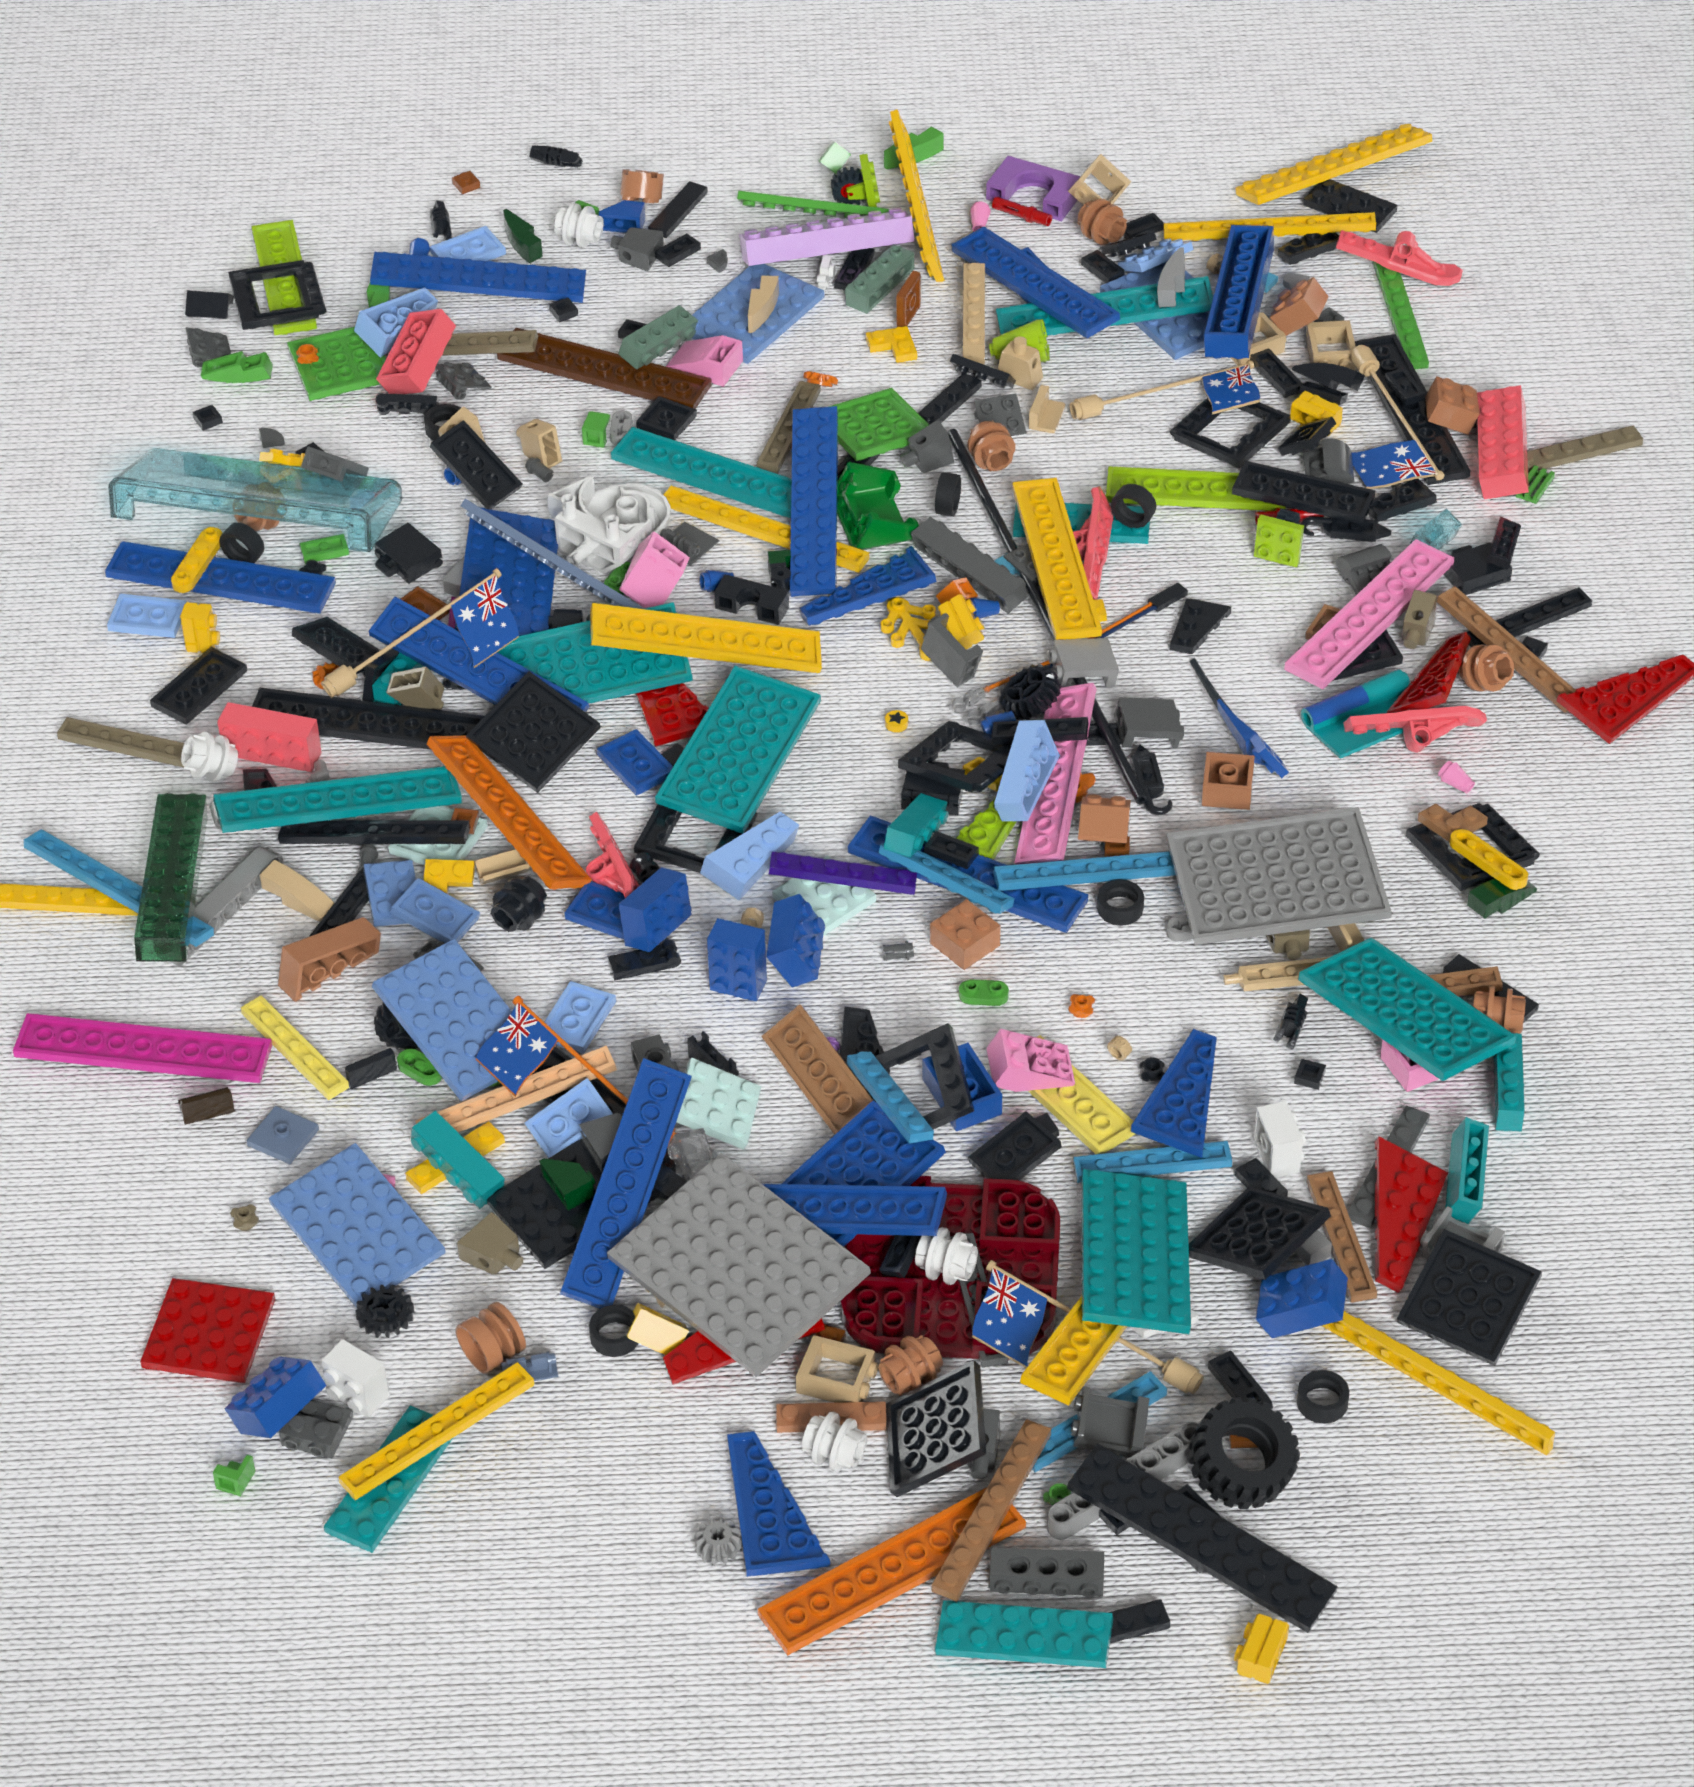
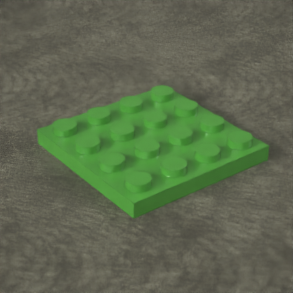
[287,327,386,401]
[829,388,929,461]

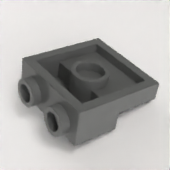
[279,1400,353,1459]

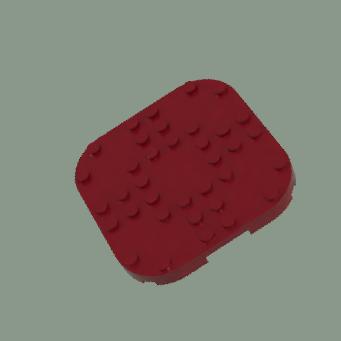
[841,1176,1060,1360]

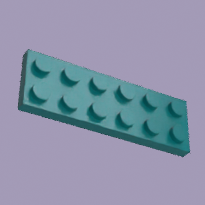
[1013,503,1150,544]
[324,1405,454,1553]
[935,1600,1113,1668]

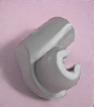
[306,760,329,783]

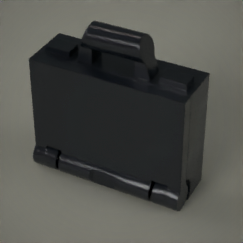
[374,523,443,584]
[1443,542,1512,595]
[901,761,965,815]

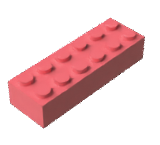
[1477,385,1529,500]

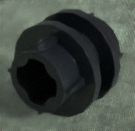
[490,876,547,932]

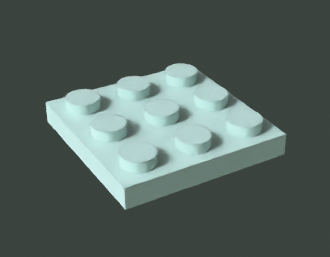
[388,806,488,865]
[772,855,876,936]
[676,1057,761,1150]

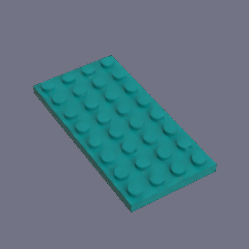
[497,602,693,704]
[655,666,821,834]
[1298,937,1516,1081]
[1081,1169,1191,1334]

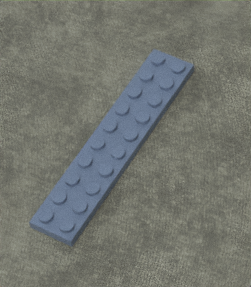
[460,499,644,609]

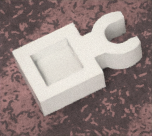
[817,255,835,292]

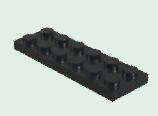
[1232,461,1376,525]

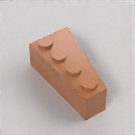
[278,917,381,1002]

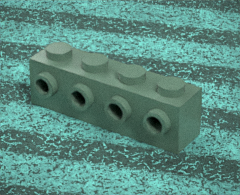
[845,244,914,314]
[618,305,698,369]

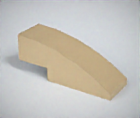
[748,276,779,333]
[260,860,334,922]

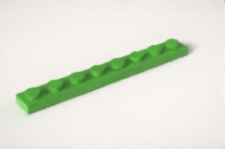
[737,191,889,218]
[1373,261,1429,369]

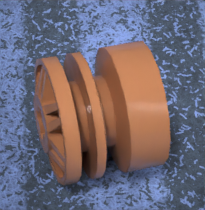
[455,1302,526,1374]

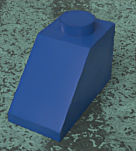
[599,200,646,233]

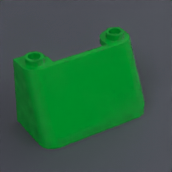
[837,462,919,550]

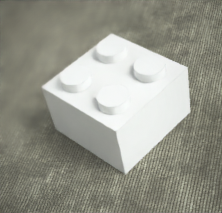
[1254,1101,1306,1178]
[321,1339,389,1418]

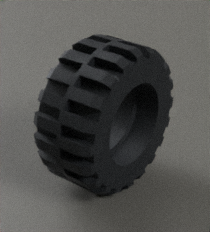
[1188,1397,1300,1510]

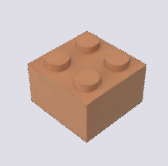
[1270,277,1329,336]
[1425,376,1480,435]
[1202,752,1255,810]
[930,899,1001,970]

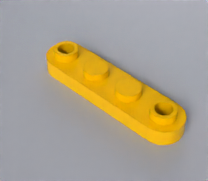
[171,527,223,593]
[1450,829,1528,890]

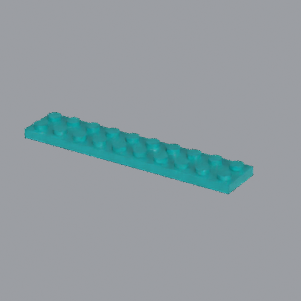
[996,276,1213,336]
[611,427,792,518]
[213,766,462,833]

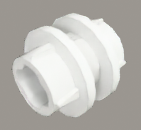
[554,203,604,248]
[181,731,238,782]
[915,1227,978,1285]
[802,1412,867,1472]

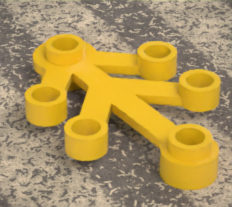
[881,597,936,661]

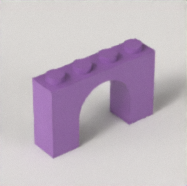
[986,156,1080,222]

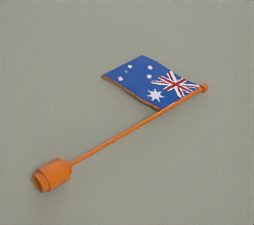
[476,996,677,1148]

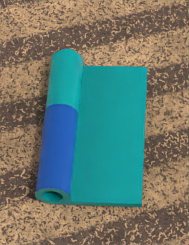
[1301,669,1410,759]

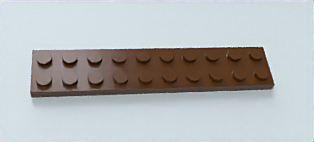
[497,327,712,409]

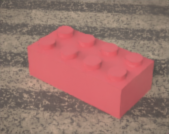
[376,309,456,394]
[217,702,322,772]

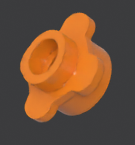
[296,344,319,364]
[1068,994,1095,1018]

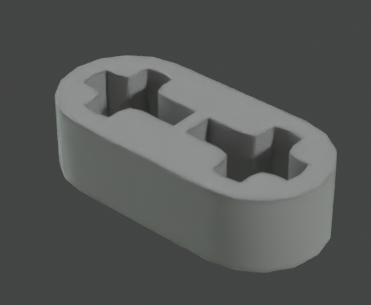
[610,410,633,446]
[1167,915,1193,942]

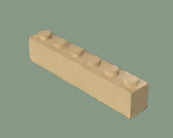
[963,263,985,365]

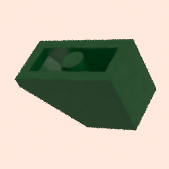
[539,1158,596,1211]

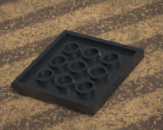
[466,671,601,793]
[1189,1186,1331,1280]
[1397,1229,1542,1366]
[886,1360,986,1497]

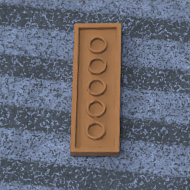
[761,1004,874,1135]

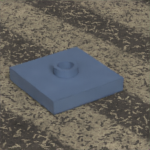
[247,1106,319,1165]

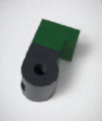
[768,550,791,591]

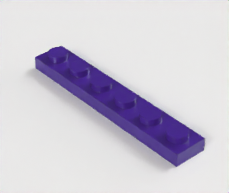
[769,851,917,895]

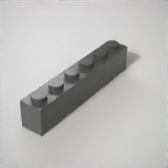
[911,516,1028,614]

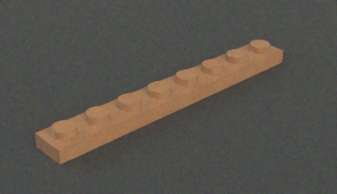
[1437,586,1576,713]
[932,1419,1051,1602]

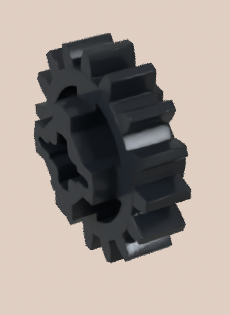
[355,1285,414,1338]

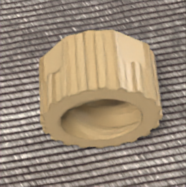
[1206,253,1223,275]
[741,908,764,928]
[1107,1035,1132,1060]

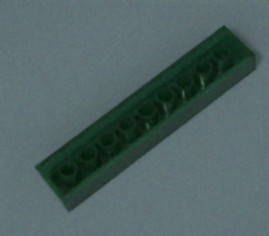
[134,793,208,962]

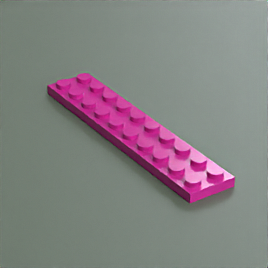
[13,1013,273,1083]

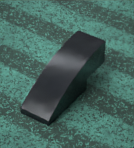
[1292,363,1365,391]

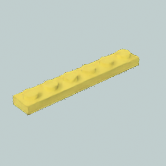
[240,996,349,1100]

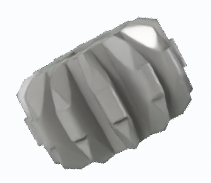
[694,1517,742,1566]

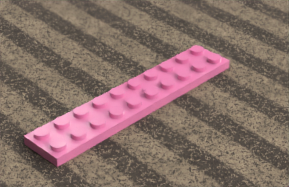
[1284,539,1454,689]
[1015,683,1097,865]

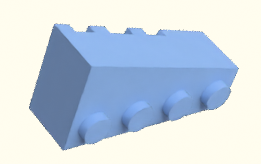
[354,288,438,358]
[994,720,1060,821]
[700,812,799,900]

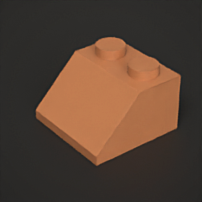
[1078,794,1131,843]

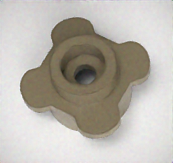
[230,1204,259,1231]

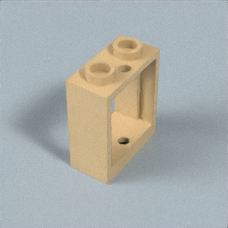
[1068,154,1131,205]
[1231,312,1286,366]
[1305,320,1356,370]
[796,1335,879,1403]

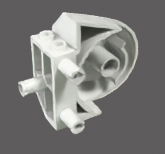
[547,476,671,574]

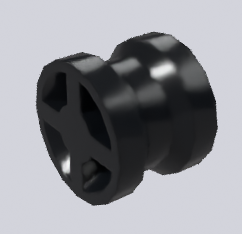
[630,852,660,883]

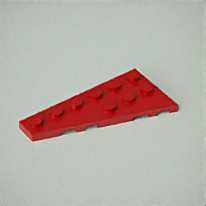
[1387,631,1471,713]
[635,683,709,747]

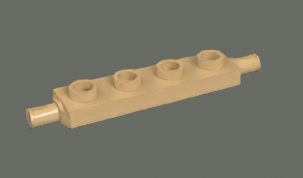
[1223,957,1329,991]

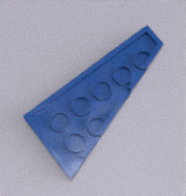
[800,546,937,626]
[1131,1029,1217,1158]
[727,1431,830,1577]

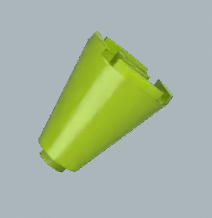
[989,319,1050,362]

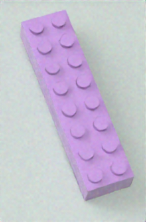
[739,208,914,266]

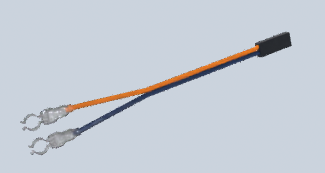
[950,583,1188,726]

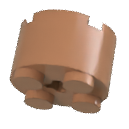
[620,169,664,203]

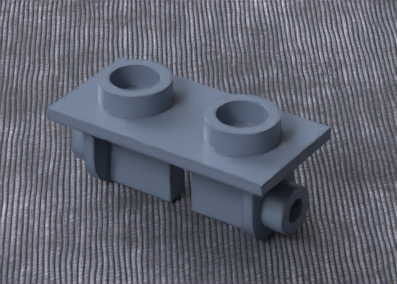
[501,1351,559,1381]

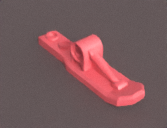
[1336,230,1463,286]
[1073,486,1113,600]
[1343,706,1487,753]
[586,812,639,898]

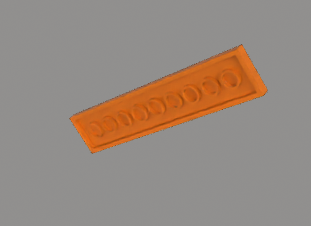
[427,735,592,890]
[757,1487,1026,1656]

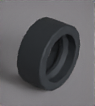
[424,403,461,441]
[935,472,961,517]
[1111,484,1157,528]
[219,523,265,563]
[1097,879,1144,926]
[589,1304,639,1357]
[1297,1370,1350,1424]

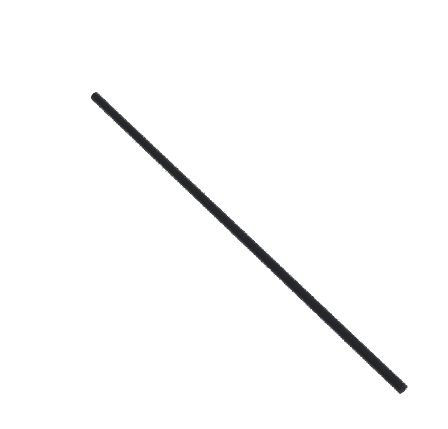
[948,429,1147,804]

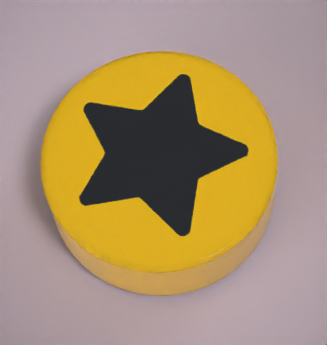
[885,710,908,732]

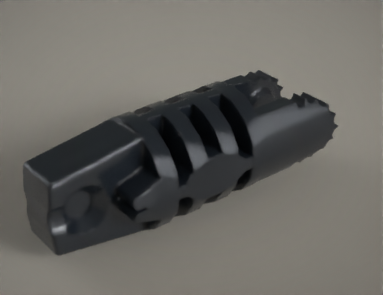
[529,145,583,168]
[430,200,452,240]
[1273,993,1308,1050]

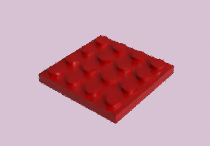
[140,1278,276,1383]

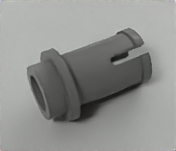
[525,457,554,483]
[358,844,378,873]
[883,940,914,961]

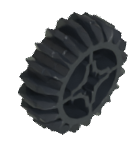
[999,663,1062,721]
[374,1002,419,1050]

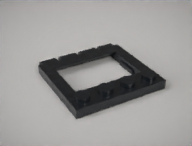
[228,260,326,330]
[1170,398,1291,468]
[898,721,1012,793]
[1406,803,1540,891]
[634,804,758,873]
[866,1023,975,1130]

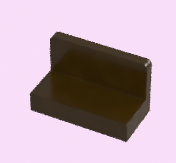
[178,1087,235,1125]

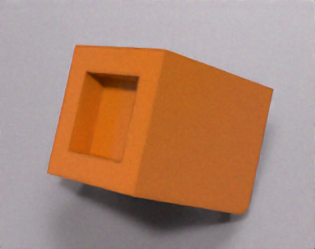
[936,577,978,604]

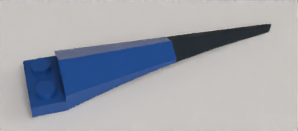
[1189,658,1289,778]

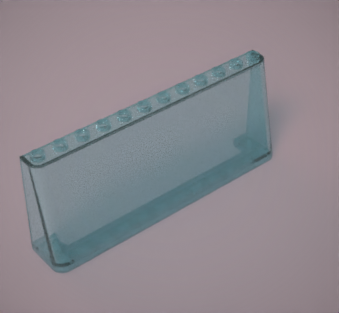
[108,448,402,552]

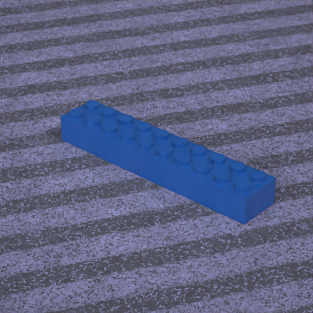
[1204,225,1274,359]

